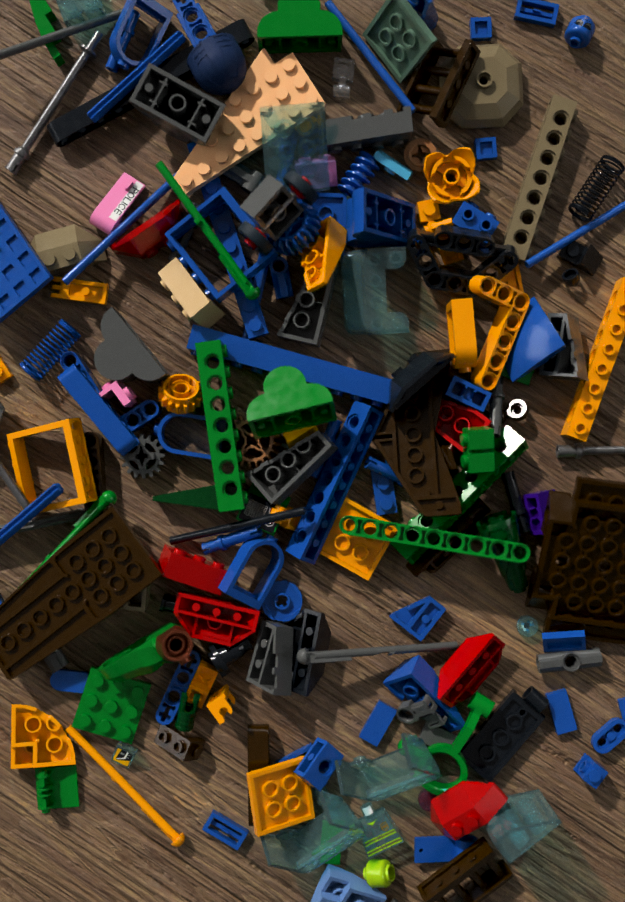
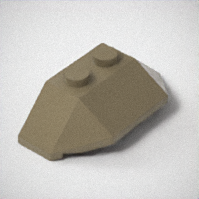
[30,224,108,276]

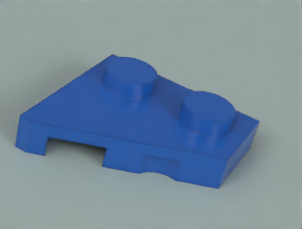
[389,595,446,641]

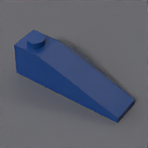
[383,655,465,732]

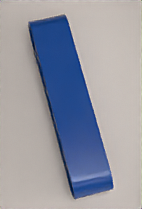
[57,363,140,456]

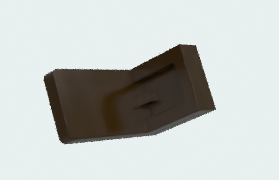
[154,724,205,761]

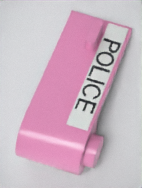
[89,172,145,235]

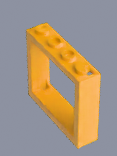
[6,418,98,513]

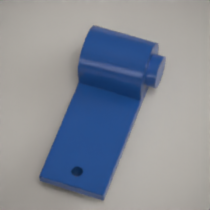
[414,835,478,863]

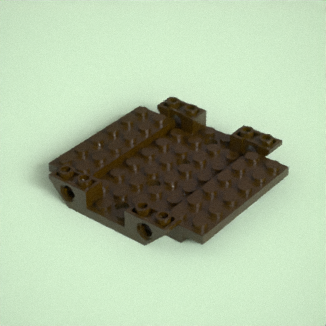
[525,476,625,645]

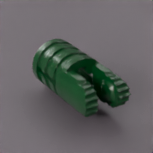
[175,692,200,732]

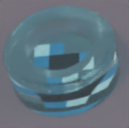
[516,615,538,637]

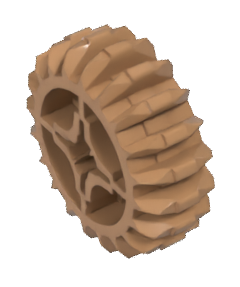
[225,413,281,469]

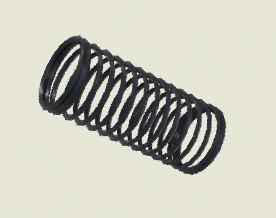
[568,155,625,222]

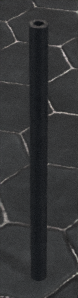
[169,506,307,545]

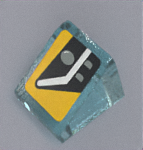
[110,741,138,769]

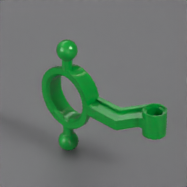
[398,691,495,795]

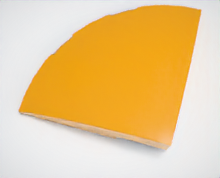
[10,704,76,769]

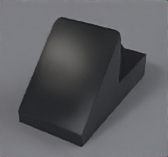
[556,241,603,276]

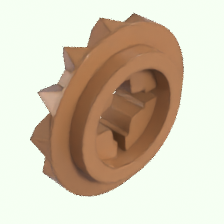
[404,138,437,172]

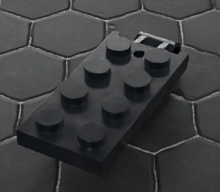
[461,686,549,782]

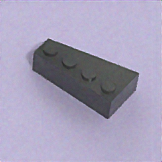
[322,106,414,154]
[276,264,339,348]
[245,430,339,505]

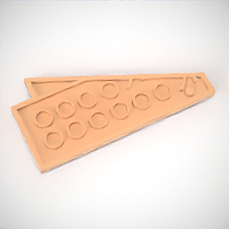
[174,48,326,196]

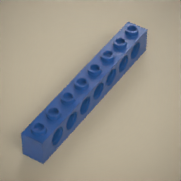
[285,400,384,565]

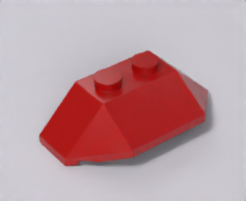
[109,199,183,259]
[173,592,260,647]
[437,633,506,708]
[431,781,508,841]

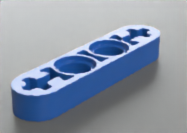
[155,649,202,725]

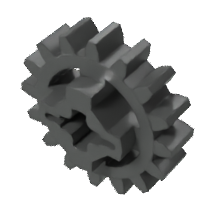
[120,434,166,479]

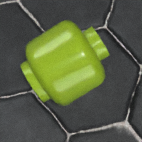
[363,859,395,888]

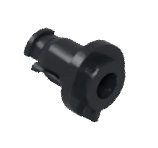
[207,638,254,678]

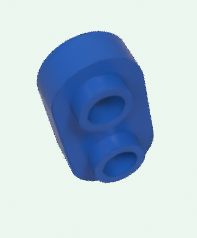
[591,717,625,754]

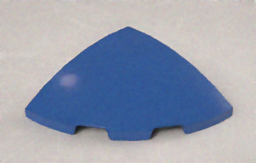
[505,297,567,383]

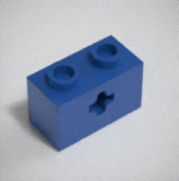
[443,375,492,413]

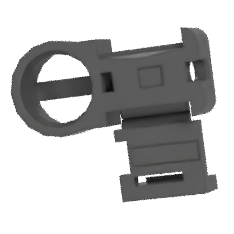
[396,694,448,730]

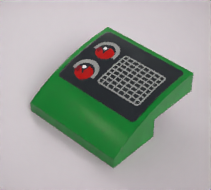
[236,483,291,536]

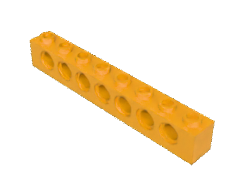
[560,277,625,442]

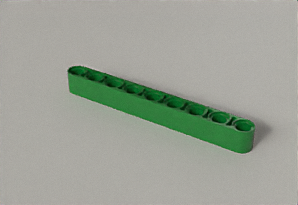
[339,515,530,563]

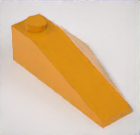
[298,216,347,293]

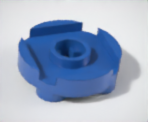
[262,579,303,622]

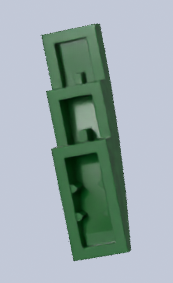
[29,0,65,67]

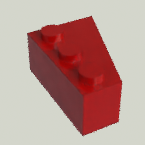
[157,544,227,596]

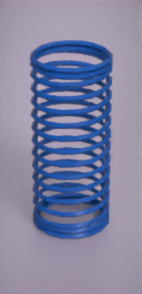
[19,319,81,382]

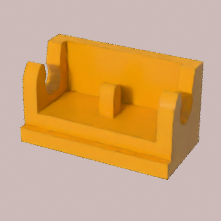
[206,684,235,725]

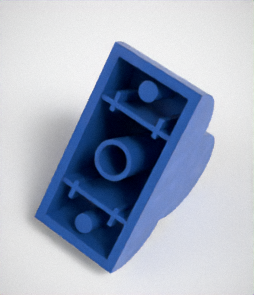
[346,187,416,248]

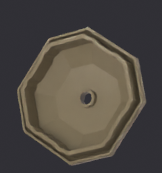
[439,44,524,129]

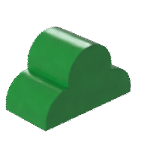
[257,0,343,54]
[247,366,337,440]

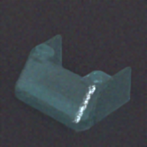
[334,733,441,801]
[260,791,366,873]

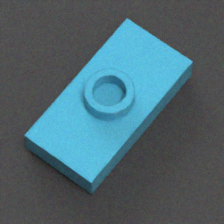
[373,150,413,180]

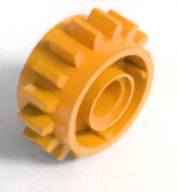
[158,374,203,414]

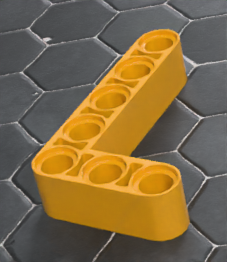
[469,275,530,391]

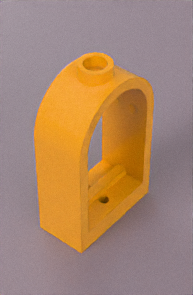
[446,298,477,373]

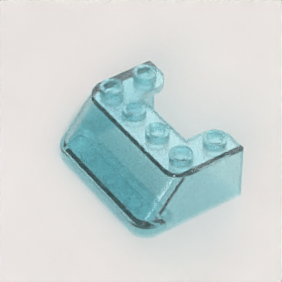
[341,246,409,335]

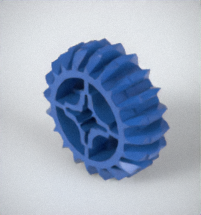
[266,200,321,256]

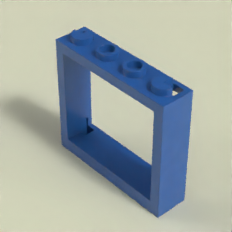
[164,187,278,304]

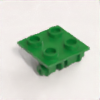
[35,765,80,814]

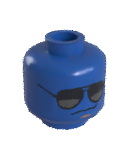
[564,15,596,48]

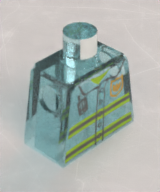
[358,802,404,859]

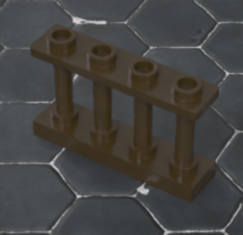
[397,39,481,128]
[416,836,514,902]

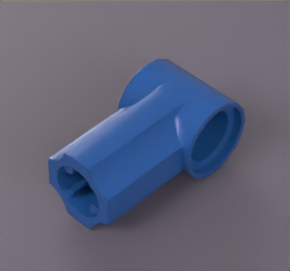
[270,256,294,300]

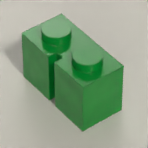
[460,426,495,473]

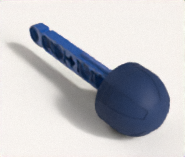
[171,0,247,95]

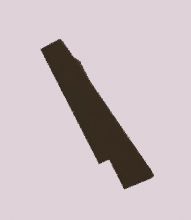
[406,498,491,577]

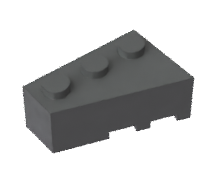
[539,313,589,381]
[246,620,294,696]

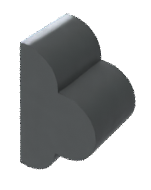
[129,63,226,145]
[94,307,171,384]

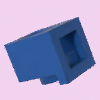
[573,753,608,789]

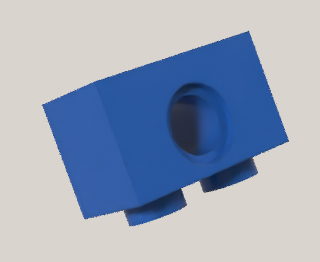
[294,737,344,791]

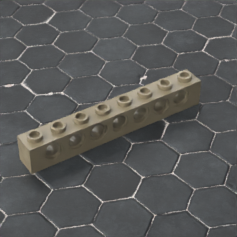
[501,94,578,265]

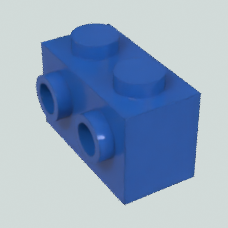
[452,201,500,248]

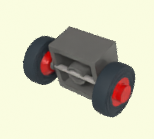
[238,170,319,255]

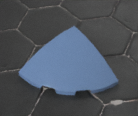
[311,864,387,902]

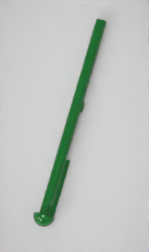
[155,161,260,301]
[19,490,117,587]

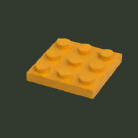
[320,497,397,581]
[246,755,315,837]

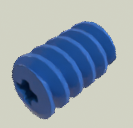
[337,151,380,197]

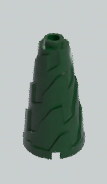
[476,510,528,593]

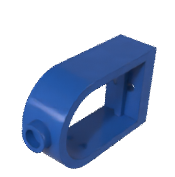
[109,0,173,71]
[154,413,228,459]
[218,534,284,610]

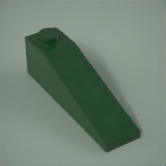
[152,483,237,512]

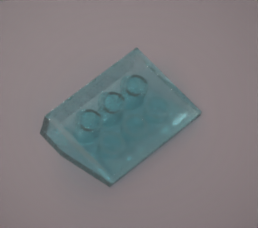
[260,102,330,192]
[485,789,562,864]

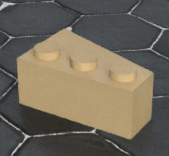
[158,257,226,328]

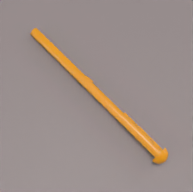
[65,724,185,847]

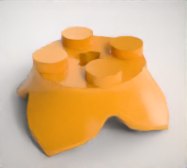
[423,147,480,205]

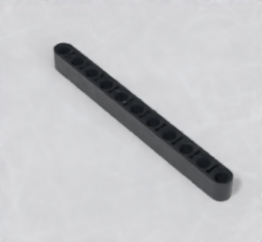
[46,19,255,147]

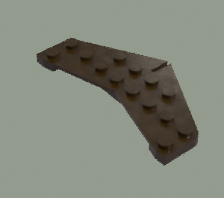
[373,349,462,518]

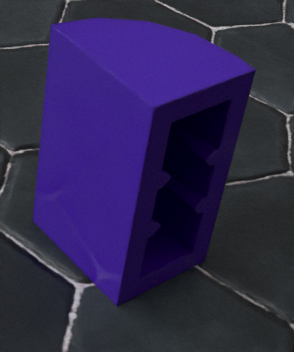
[523,489,555,535]

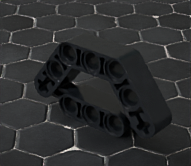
[407,224,519,297]

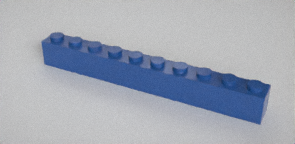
[186,324,392,408]

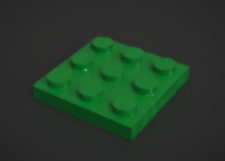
[72,666,151,744]

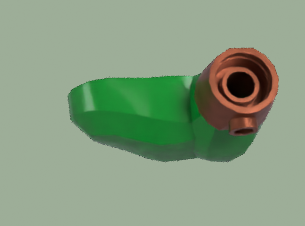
[98,622,193,682]

